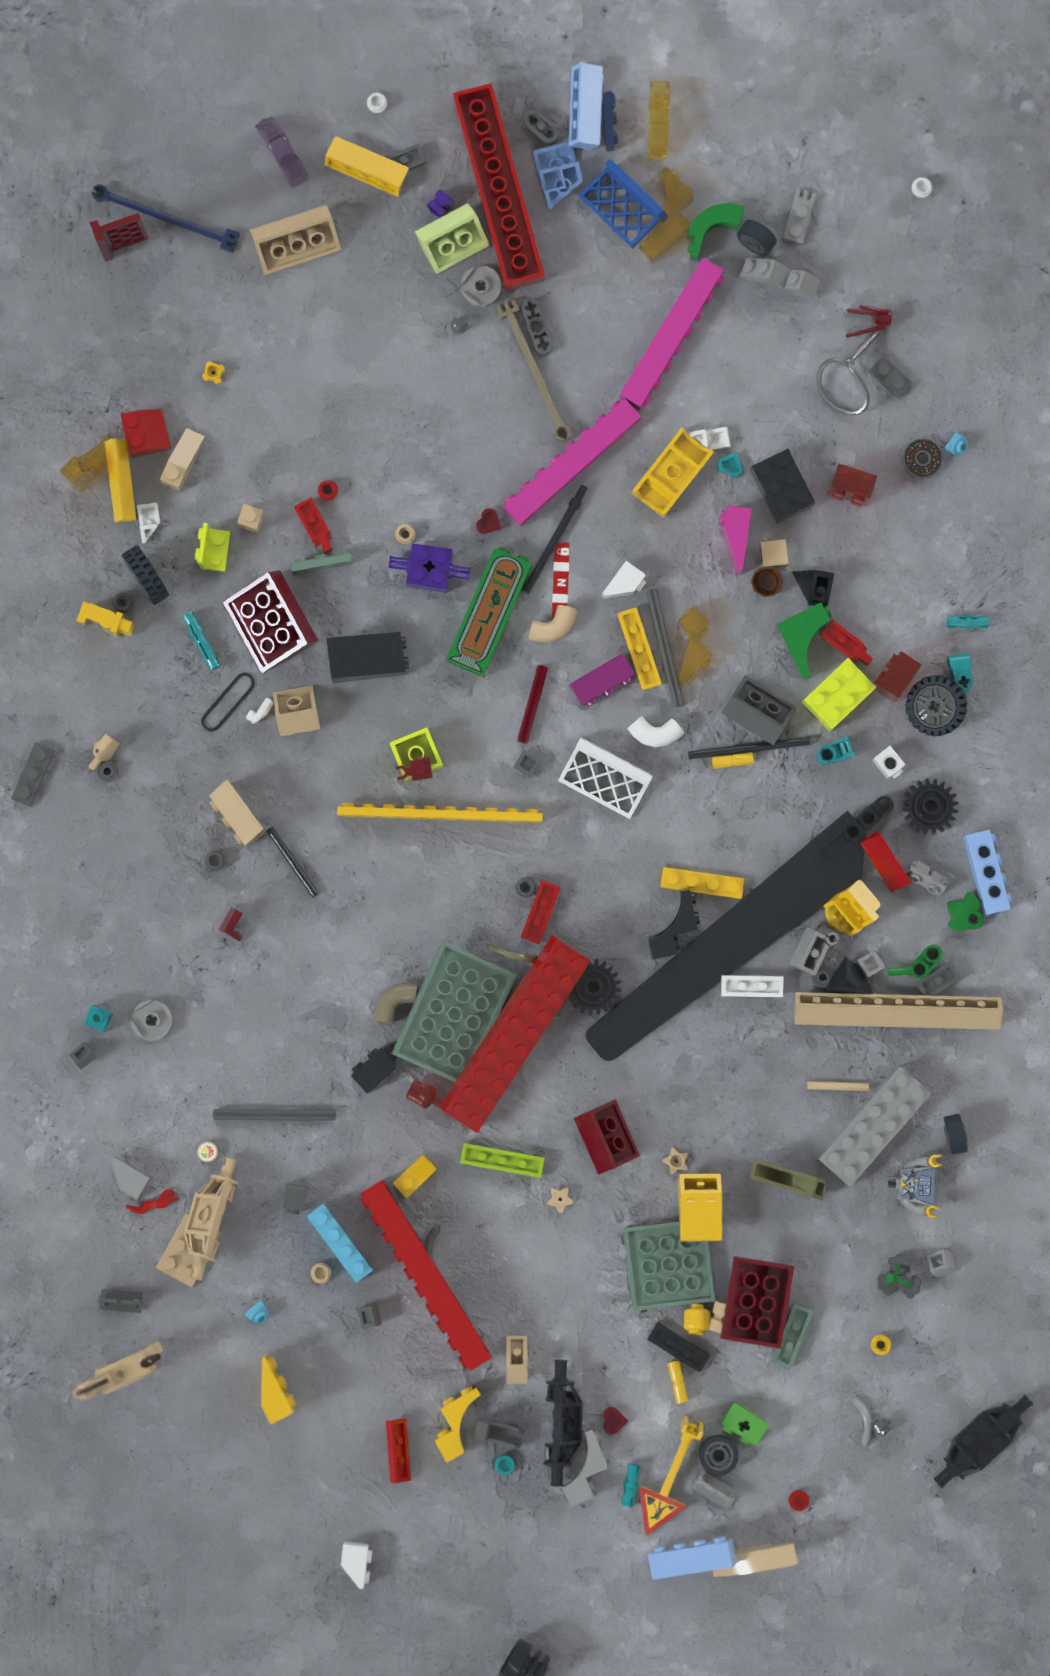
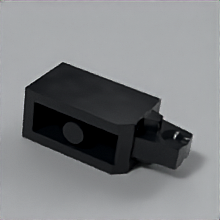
[351,1041,398,1094]

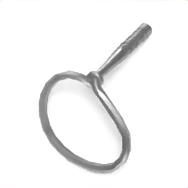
[817,330,881,415]

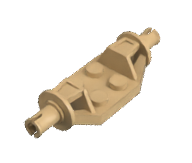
[184,1157,238,1281]

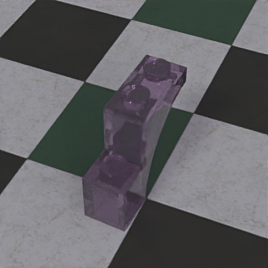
[255,116,310,189]

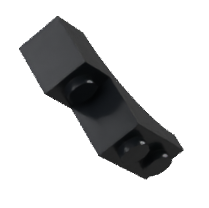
[648,888,700,960]

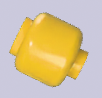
[683,1304,710,1335]

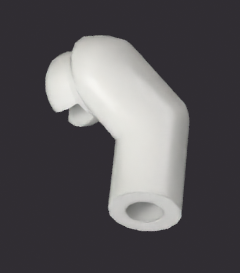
[246,698,274,724]

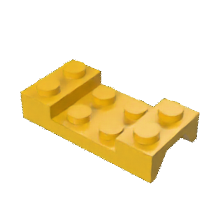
[631,428,714,518]

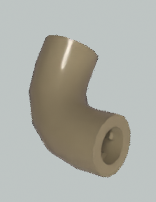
[374,983,418,1023]

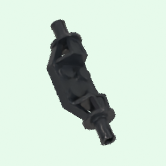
[543,1359,583,1487]
[933,1394,1033,1488]

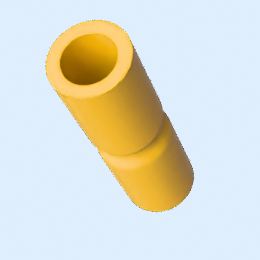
[712,752,754,769]
[667,1360,689,1404]

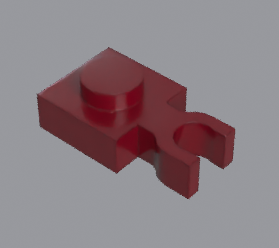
[396,757,433,782]

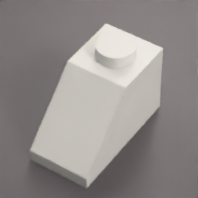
[602,561,646,599]

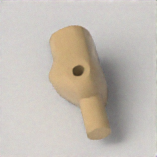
[88,733,120,771]

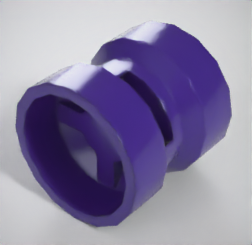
[426,190,454,218]

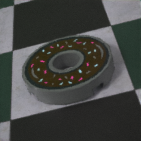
[902,438,943,479]

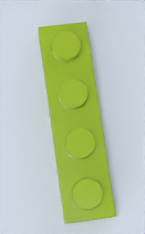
[460,1143,545,1178]

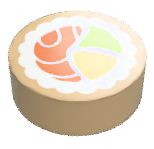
[197,1142,218,1162]

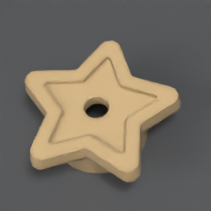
[662,1147,688,1174]
[547,1187,574,1213]

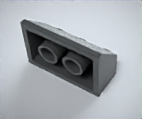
[722,676,796,745]

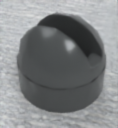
[451,317,468,334]

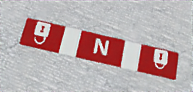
[552,542,570,620]

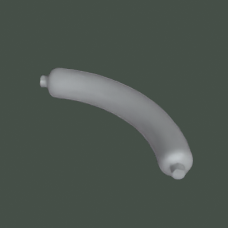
[851,1397,872,1448]

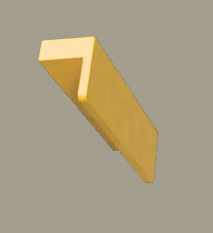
[324,136,409,197]
[105,438,136,523]

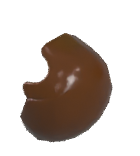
[751,566,783,597]

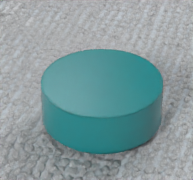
[494,1454,515,1476]

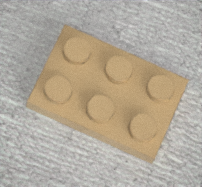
[156,1213,222,1288]

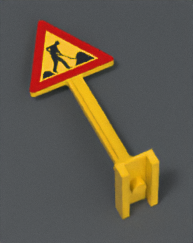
[639,1415,703,1536]

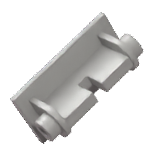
[906,860,949,897]
[691,1470,737,1510]

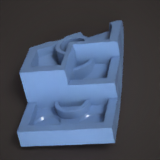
[532,142,583,209]

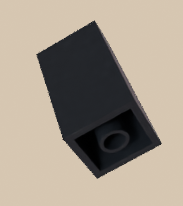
[326,632,409,684]

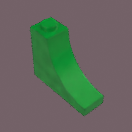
[777,603,832,680]

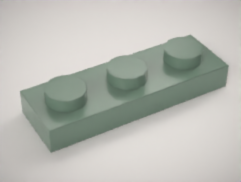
[290,551,353,574]
[771,1303,814,1369]

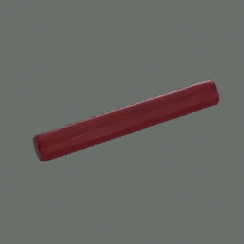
[517,665,548,744]

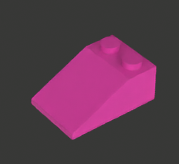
[719,505,752,575]

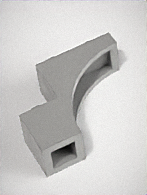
[740,258,820,299]
[562,1427,610,1507]

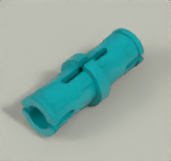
[946,614,989,630]
[621,1463,641,1507]

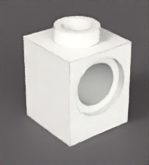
[872,746,905,779]

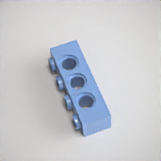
[963,829,1012,916]

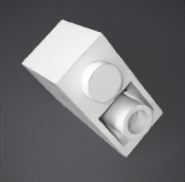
[341,1542,372,1589]

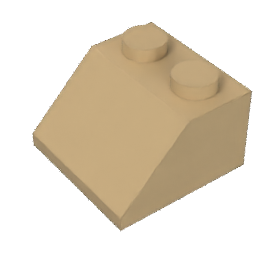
[273,685,320,736]

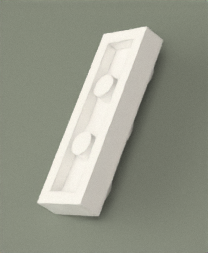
[721,975,784,997]

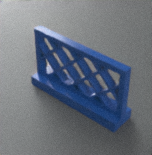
[578,159,669,249]

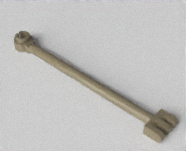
[496,298,571,442]

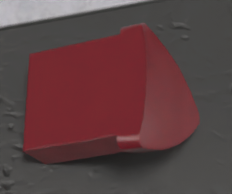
[219,907,243,942]

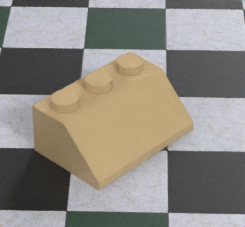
[209,780,266,847]

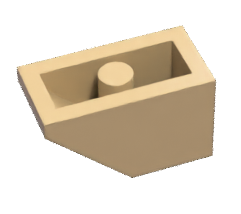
[506,1336,527,1384]

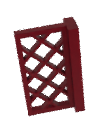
[89,213,149,262]

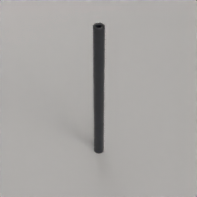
[688,737,810,760]

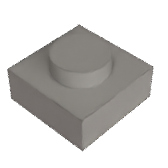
[856,950,885,979]

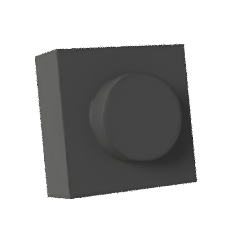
[513,750,541,778]
[69,1042,97,1069]
[357,1304,381,1329]

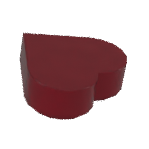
[476,508,501,534]
[603,1407,628,1435]

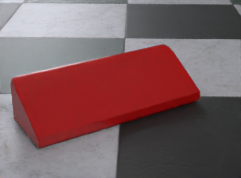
[860,831,911,892]

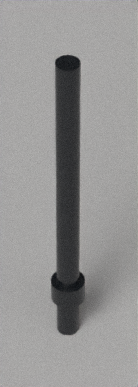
[522,484,588,594]

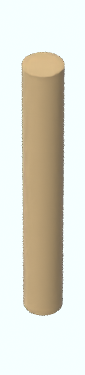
[807,1081,869,1091]

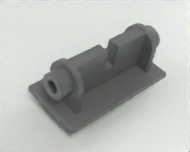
[99,1289,143,1313]

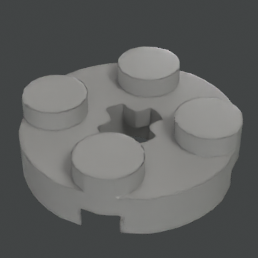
[461,266,501,308]
[131,1000,173,1041]

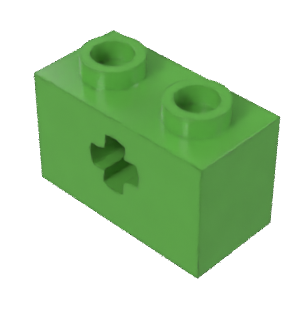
[720,1401,769,1446]

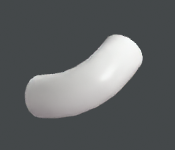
[627,716,684,747]

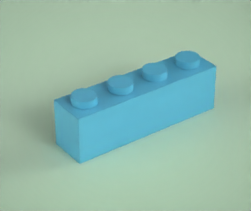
[307,1203,374,1283]

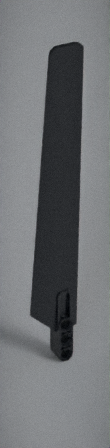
[585,796,894,1061]

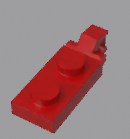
[293,497,333,554]
[820,619,873,666]

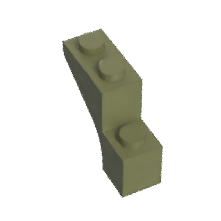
[749,1159,828,1201]

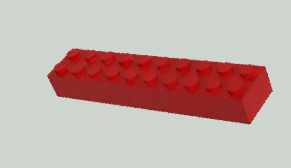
[453,83,545,291]
[439,934,591,1133]
[360,1179,492,1372]

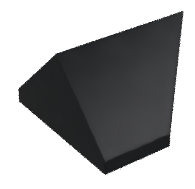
[792,570,834,607]
[824,957,874,994]

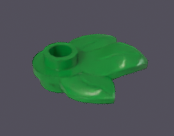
[947,892,984,931]

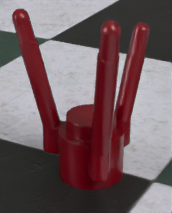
[846,305,892,338]

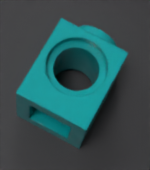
[84,1005,113,1032]

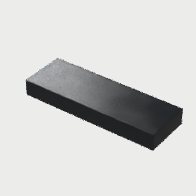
[647,1322,710,1373]

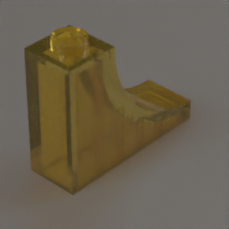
[59,436,111,493]

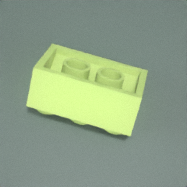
[415,203,490,274]

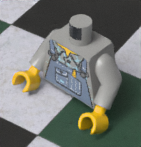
[887,1154,943,1219]

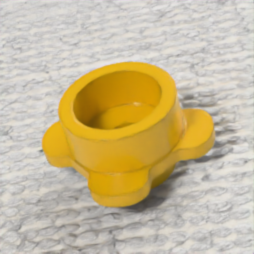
[202,361,225,384]

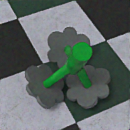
[878,1255,922,1299]

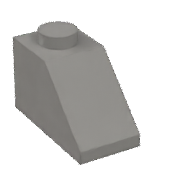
[112,1157,151,1201]

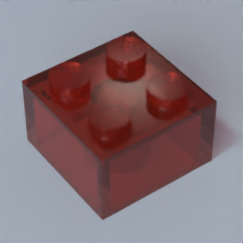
[827,463,877,507]
[874,651,922,703]

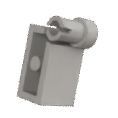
[789,927,839,976]

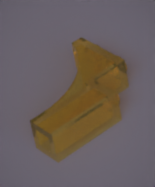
[639,167,694,263]

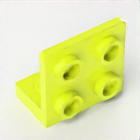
[195,523,231,572]

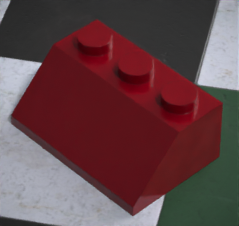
[573,1099,640,1175]

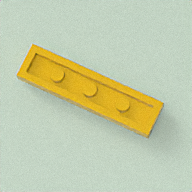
[617,607,662,691]
[660,867,744,899]

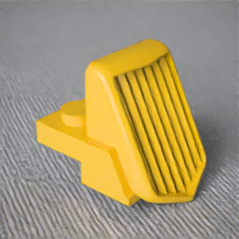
[823,880,880,937]

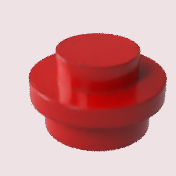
[788,1490,809,1511]

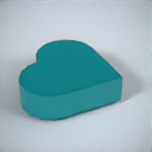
[717,452,743,478]

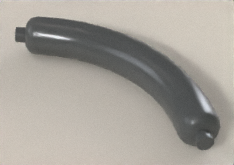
[424,1225,441,1261]

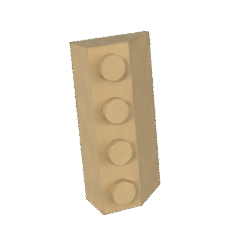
[250,205,341,275]

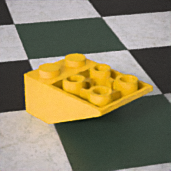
[677,1174,722,1241]
[261,1354,297,1424]

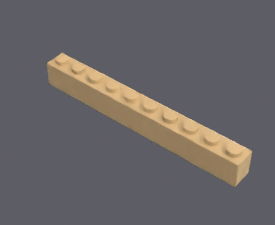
[794,992,1003,1030]

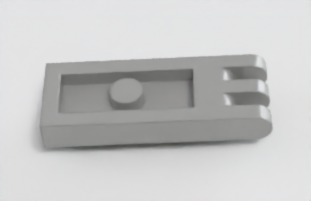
[783,188,816,245]

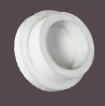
[367,93,387,113]
[912,178,932,198]

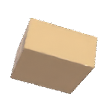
[759,539,789,568]

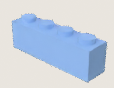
[569,62,604,150]
[648,1536,737,1580]

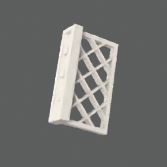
[558,737,653,819]

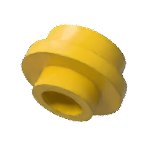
[870,1334,891,1355]

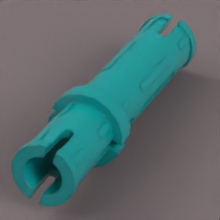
[182,611,221,671]

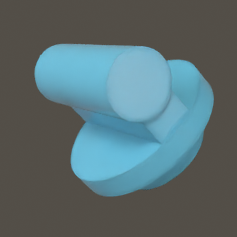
[944,432,968,456]
[245,1300,269,1325]

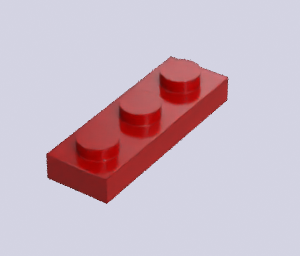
[520,880,561,945]
[386,1418,411,1484]

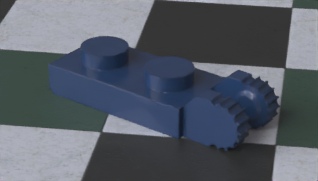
[603,91,618,151]

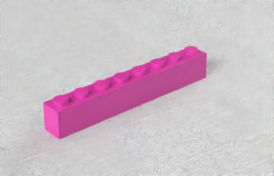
[619,258,725,411]
[504,399,641,527]

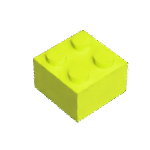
[390,727,443,783]

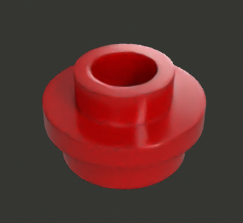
[318,480,338,501]

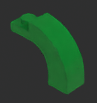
[686,203,744,261]

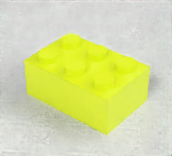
[802,658,876,732]

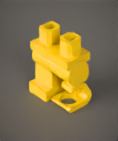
[76,601,135,637]

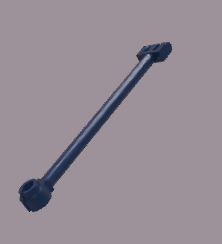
[92,184,240,253]

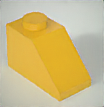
[392,1155,437,1198]

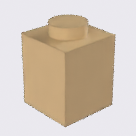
[237,504,265,533]

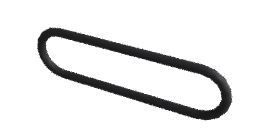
[201,673,255,731]

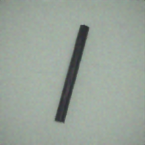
[266,826,319,898]

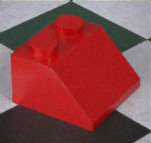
[120,409,171,458]

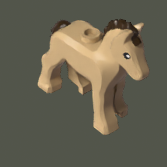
[72,1341,163,1400]

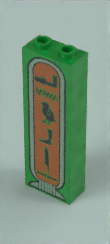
[446,547,532,678]

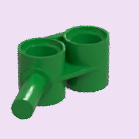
[888,945,942,979]

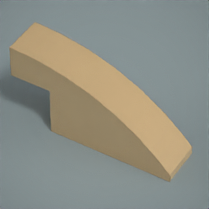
[712,1542,798,1577]

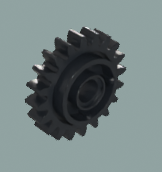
[902,778,959,835]
[568,959,622,1015]

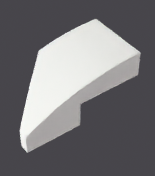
[689,427,731,451]
[137,502,160,543]

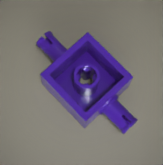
[388,543,471,593]

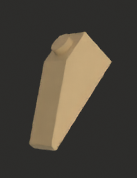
[160,428,205,492]

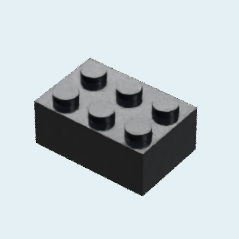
[750,449,815,524]

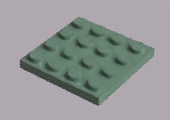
[623,1221,715,1311]

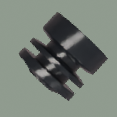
[498,1638,551,1676]

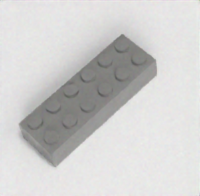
[817,1066,931,1187]

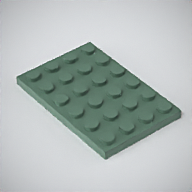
[391,941,517,1082]

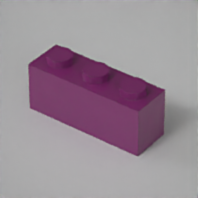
[569,653,635,707]

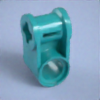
[947,652,973,693]
[816,736,857,766]

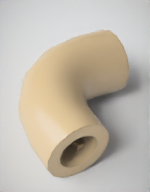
[528,605,577,643]

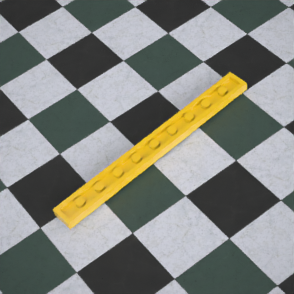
[337,803,543,823]

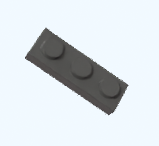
[11,743,55,807]

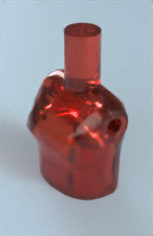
[406,1079,443,1109]

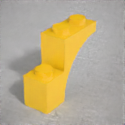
[435,1386,481,1463]

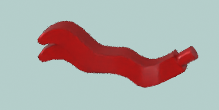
[126,1189,178,1214]

